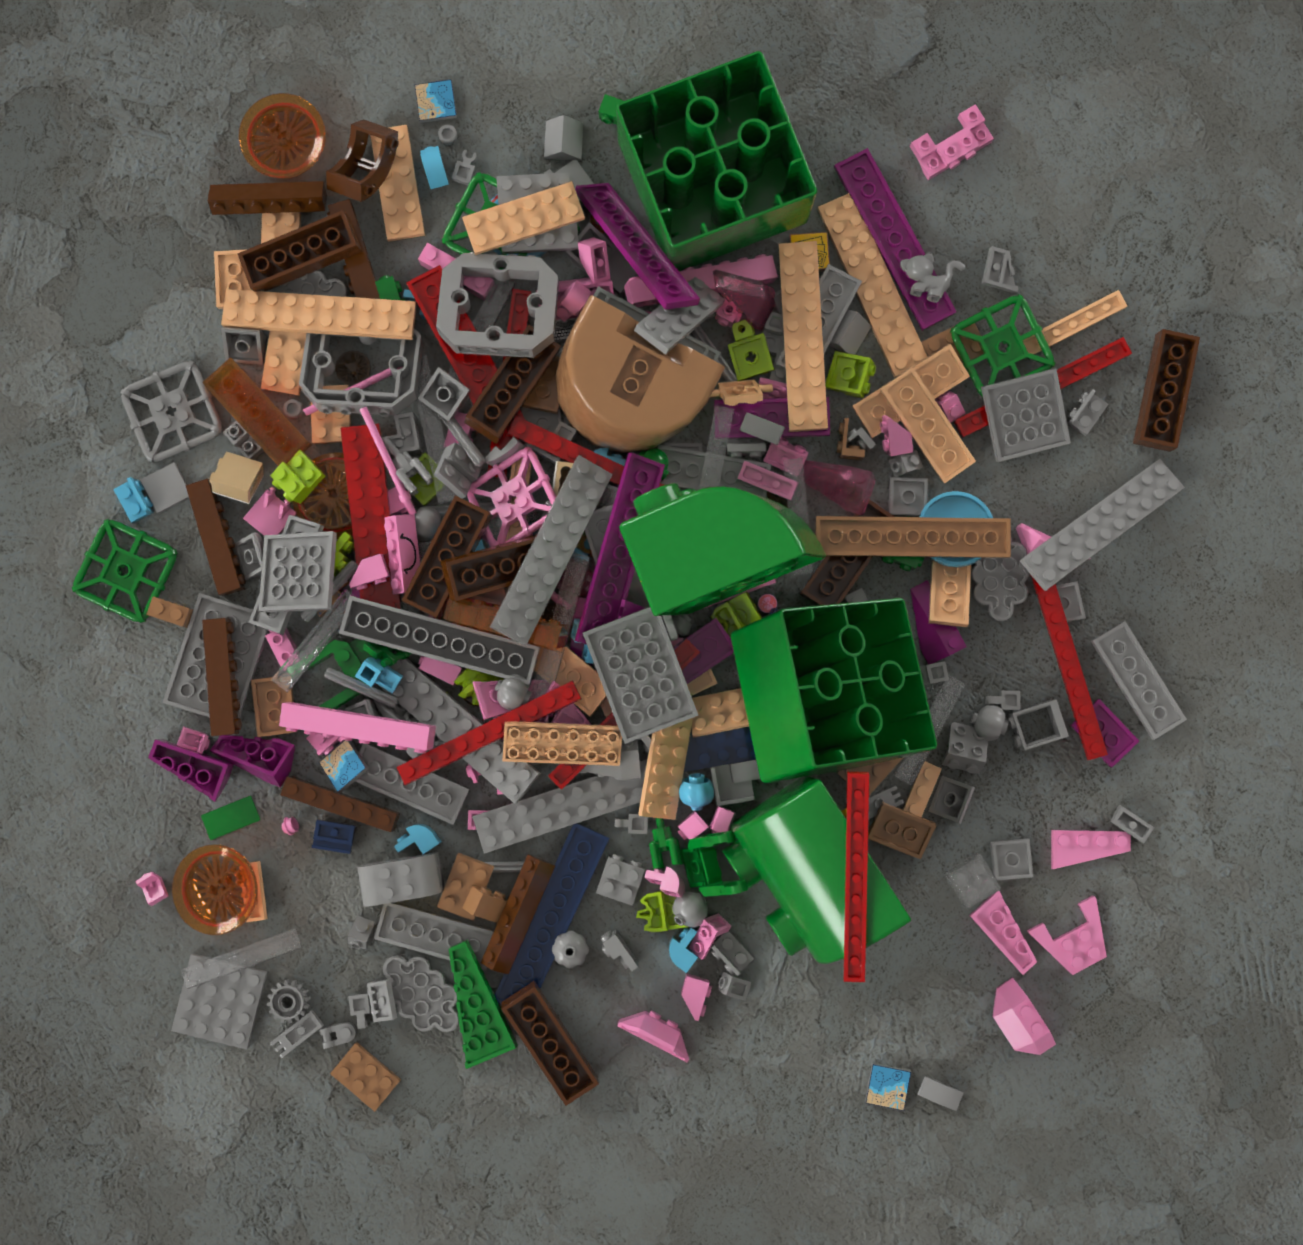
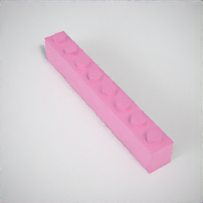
[624,254,778,307]
[279,702,436,753]

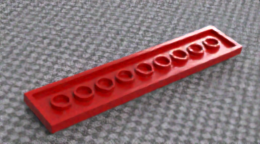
[406,265,526,449]
[340,423,402,610]

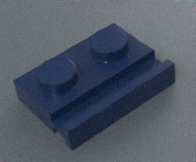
[312,820,356,854]

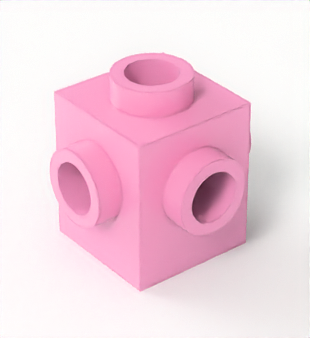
[715,294,744,328]

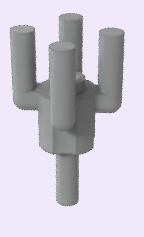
[383,436,434,497]

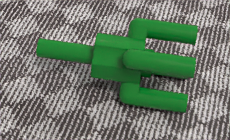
[649,818,683,869]

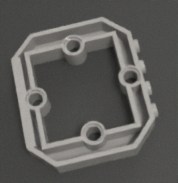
[436,252,559,358]
[299,329,424,417]

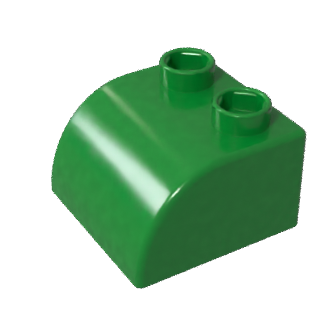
[619,483,826,616]
[731,598,937,783]
[722,776,911,964]

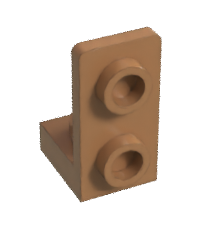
[837,418,865,461]

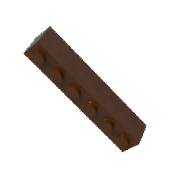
[207,181,327,215]
[327,199,380,299]
[185,479,246,596]
[202,618,242,736]
[280,776,400,832]
[480,854,555,974]

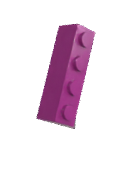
[148,739,234,802]

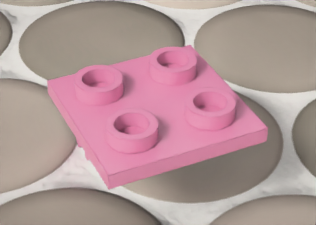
[243,487,297,536]

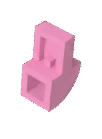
[557,280,591,322]
[644,867,685,897]

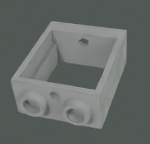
[1007,699,1069,750]

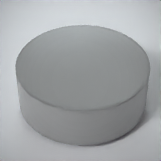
[438,125,458,145]
[283,399,304,419]

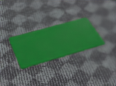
[201,796,260,840]

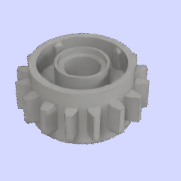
[267,979,311,1023]

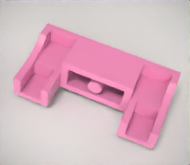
[910,104,994,180]

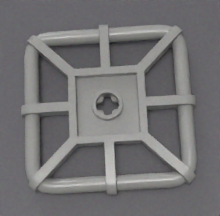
[120,360,223,463]

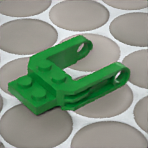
[287,638,383,709]
[681,831,749,897]

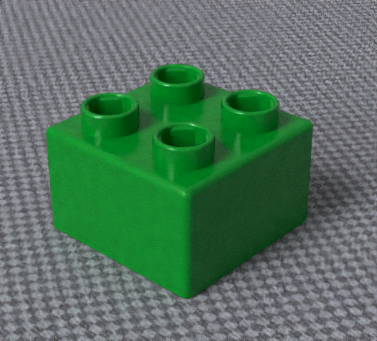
[616,51,817,272]

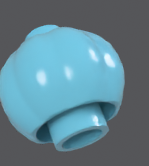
[679,773,714,811]

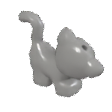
[900,253,965,303]

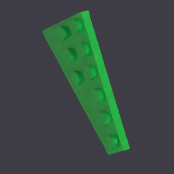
[449,939,518,1069]

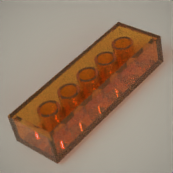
[202,357,312,466]
[443,597,568,653]

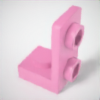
[689,913,731,960]

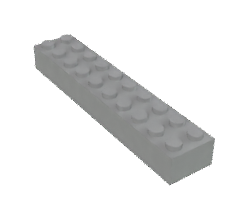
[339,596,540,685]

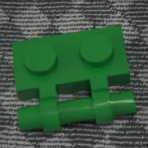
[363,641,412,667]

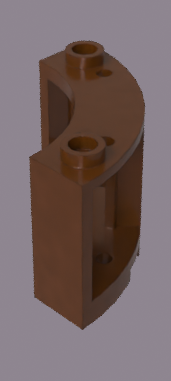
[326,119,399,202]

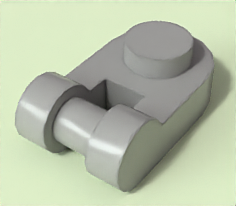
[319,1022,357,1049]

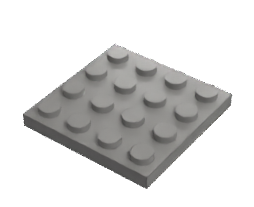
[496,172,579,254]
[981,368,1071,462]
[258,531,337,612]
[171,953,268,1049]

